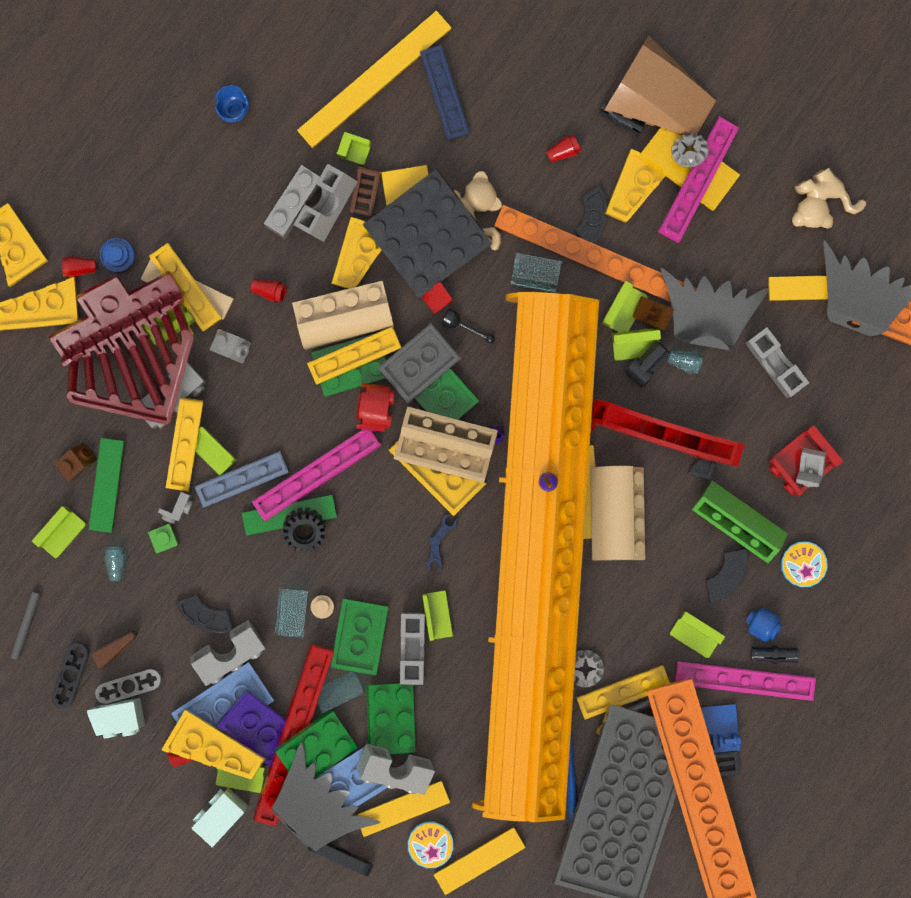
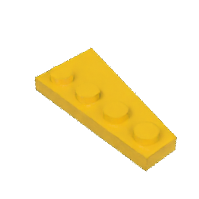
[0,277,79,331]
[162,710,265,779]

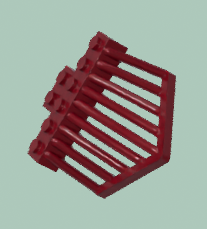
[49,271,194,425]

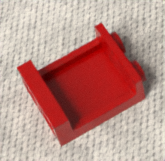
[768,425,843,497]

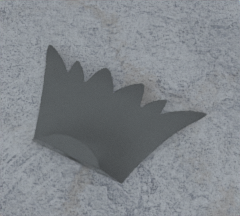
[824,240,911,336]
[660,268,768,350]
[271,743,381,851]

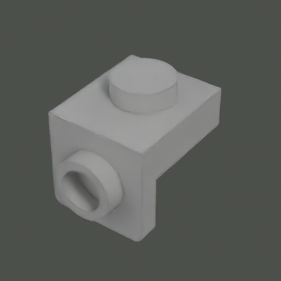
[210,329,251,363]
[796,448,827,487]
[158,492,193,524]

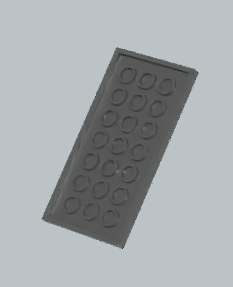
[552,703,677,898]

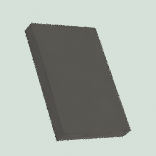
[378,323,461,403]

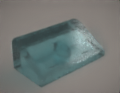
[317,671,365,713]

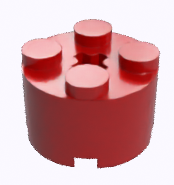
[356,383,394,432]

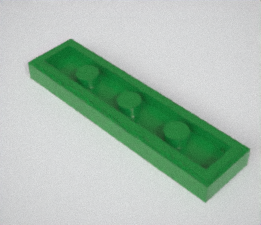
[89,438,125,533]
[242,495,337,536]

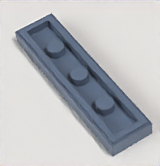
[194,451,289,508]

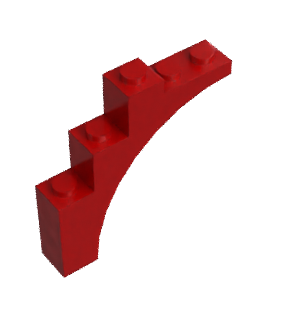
[591,399,745,467]

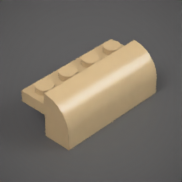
[292,281,394,350]
[394,407,498,483]
[591,466,645,561]

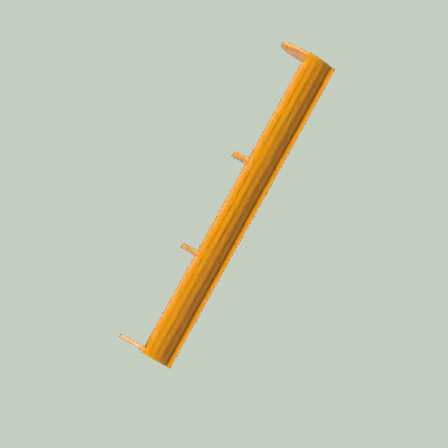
[472,292,599,823]

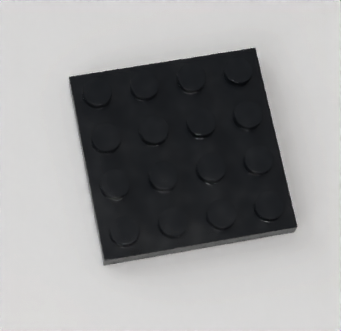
[363,168,493,298]

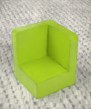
[337,132,372,166]

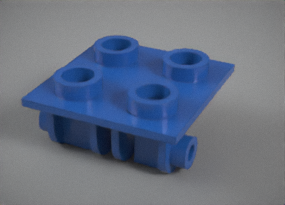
[701,704,741,753]

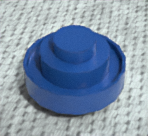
[100,238,135,273]

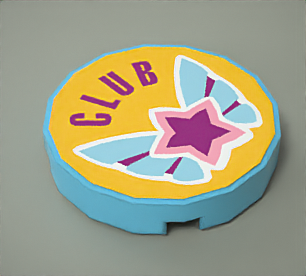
[781,541,827,587]
[408,821,454,868]

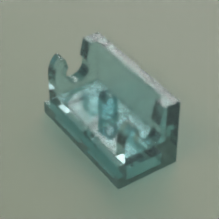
[510,253,562,292]
[275,588,308,638]

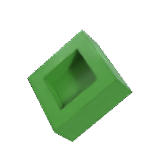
[148,524,179,554]

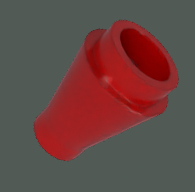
[546,134,582,163]
[62,256,96,278]
[250,279,287,303]

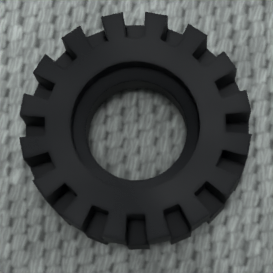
[283,507,325,553]

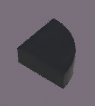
[688,459,716,481]

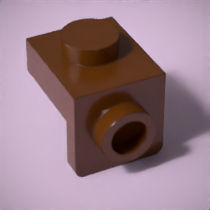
[633,296,674,331]
[54,443,97,482]

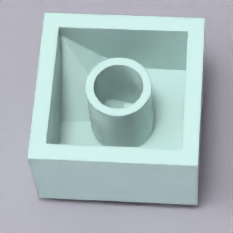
[87,697,145,739]
[192,788,249,847]

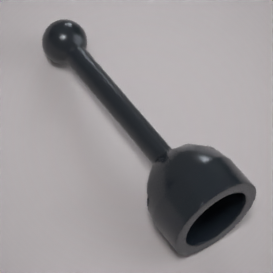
[441,308,495,344]

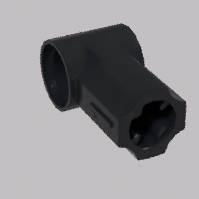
[624,340,671,387]

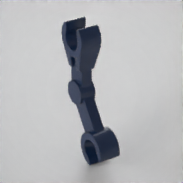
[427,514,457,571]

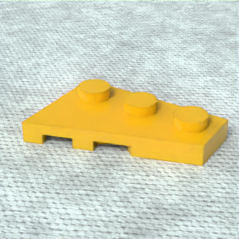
[605,149,665,223]
[0,203,48,287]
[331,217,381,289]

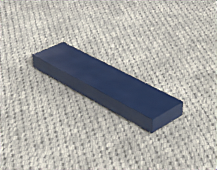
[420,45,470,141]

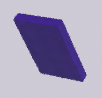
[217,689,286,767]

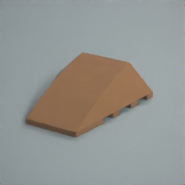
[604,35,716,135]

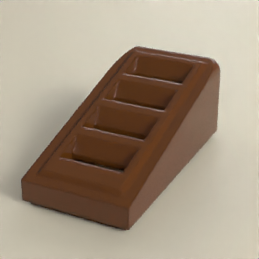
[350,165,382,217]
[91,631,138,670]

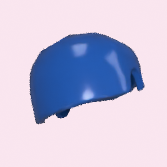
[215,84,250,123]

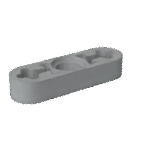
[95,669,162,704]

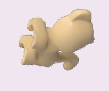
[792,168,866,228]
[454,171,502,251]

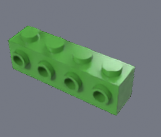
[692,481,788,563]

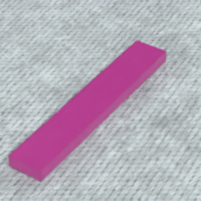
[658,116,739,243]
[252,430,381,522]
[675,661,816,701]

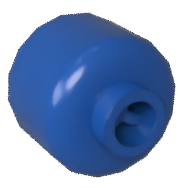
[746,607,783,642]

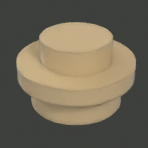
[311,595,334,619]

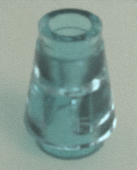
[668,350,703,375]
[103,547,126,581]

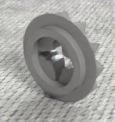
[671,132,709,167]
[574,650,604,688]

